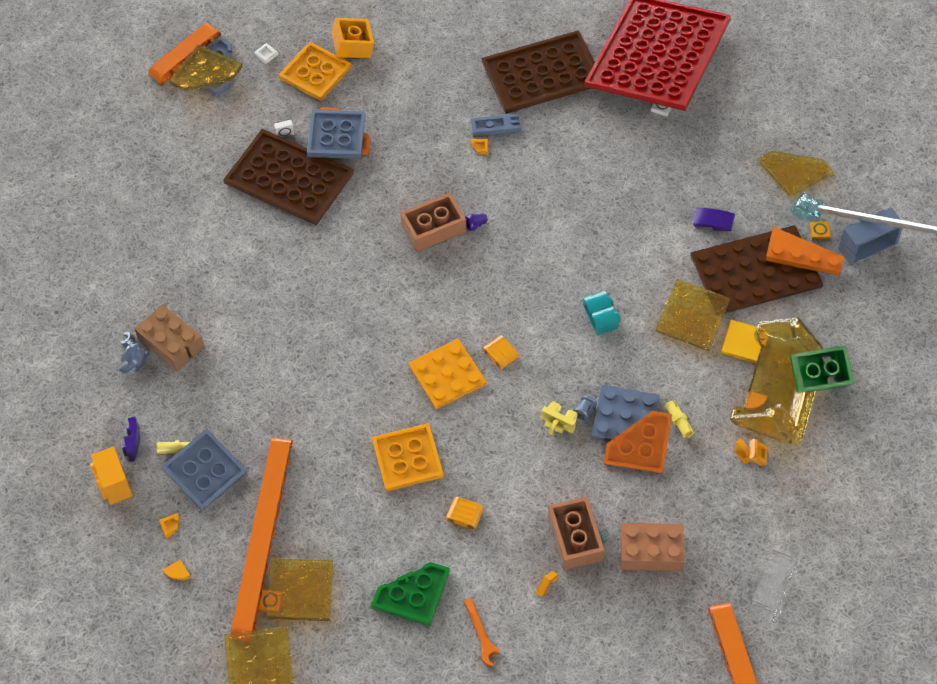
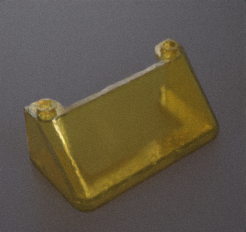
[730,317,823,445]

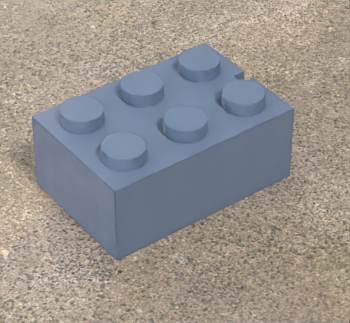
[838,207,903,265]

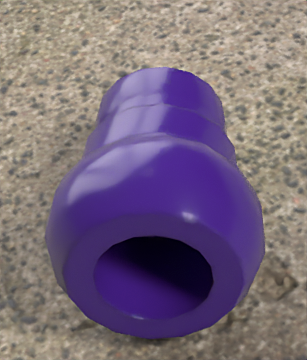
[465,213,488,231]

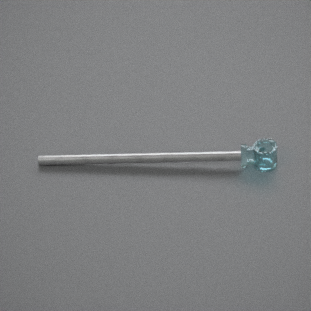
[791,193,937,234]

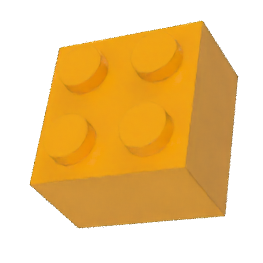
[331,18,375,58]
[90,446,133,505]

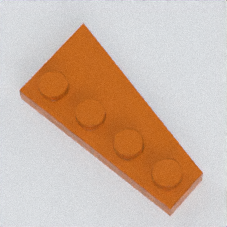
[766,226,844,276]

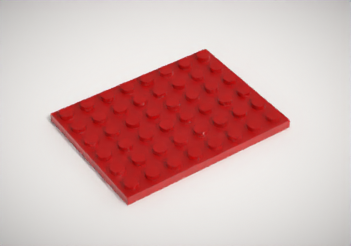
[584,0,731,111]

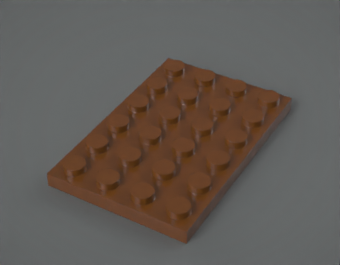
[482,30,595,114]
[223,129,354,226]
[690,225,823,316]

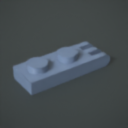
[471,114,521,137]

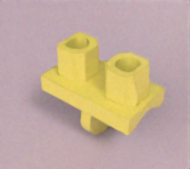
[541,401,578,436]

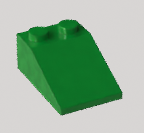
[789,345,854,393]

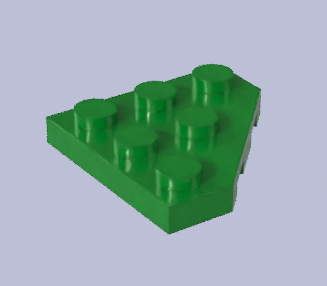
[371,562,450,626]

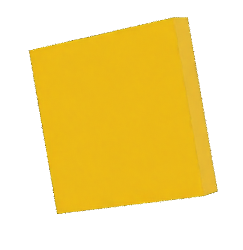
[721,320,768,364]

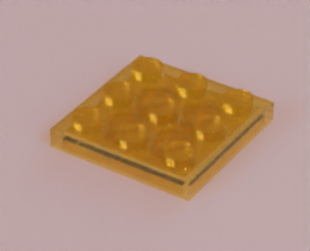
[656,279,731,352]
[267,558,333,621]
[224,627,294,684]

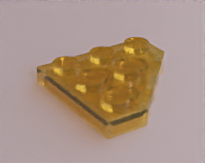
[170,45,243,91]
[757,151,834,198]

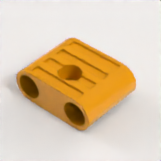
[482,335,519,370]
[445,497,484,530]

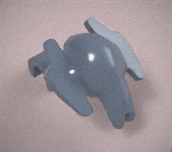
[119,331,149,374]

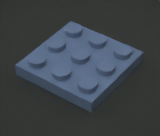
[307,110,366,159]
[591,385,660,441]
[161,428,247,511]

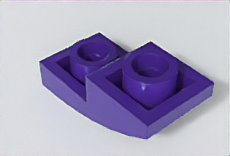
[692,207,735,231]
[122,417,140,462]

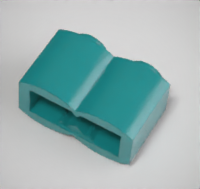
[583,291,621,335]

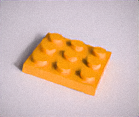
[279,42,352,102]
[408,338,487,409]
[372,423,444,492]

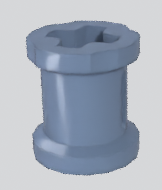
[573,395,597,421]

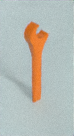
[464,598,499,667]

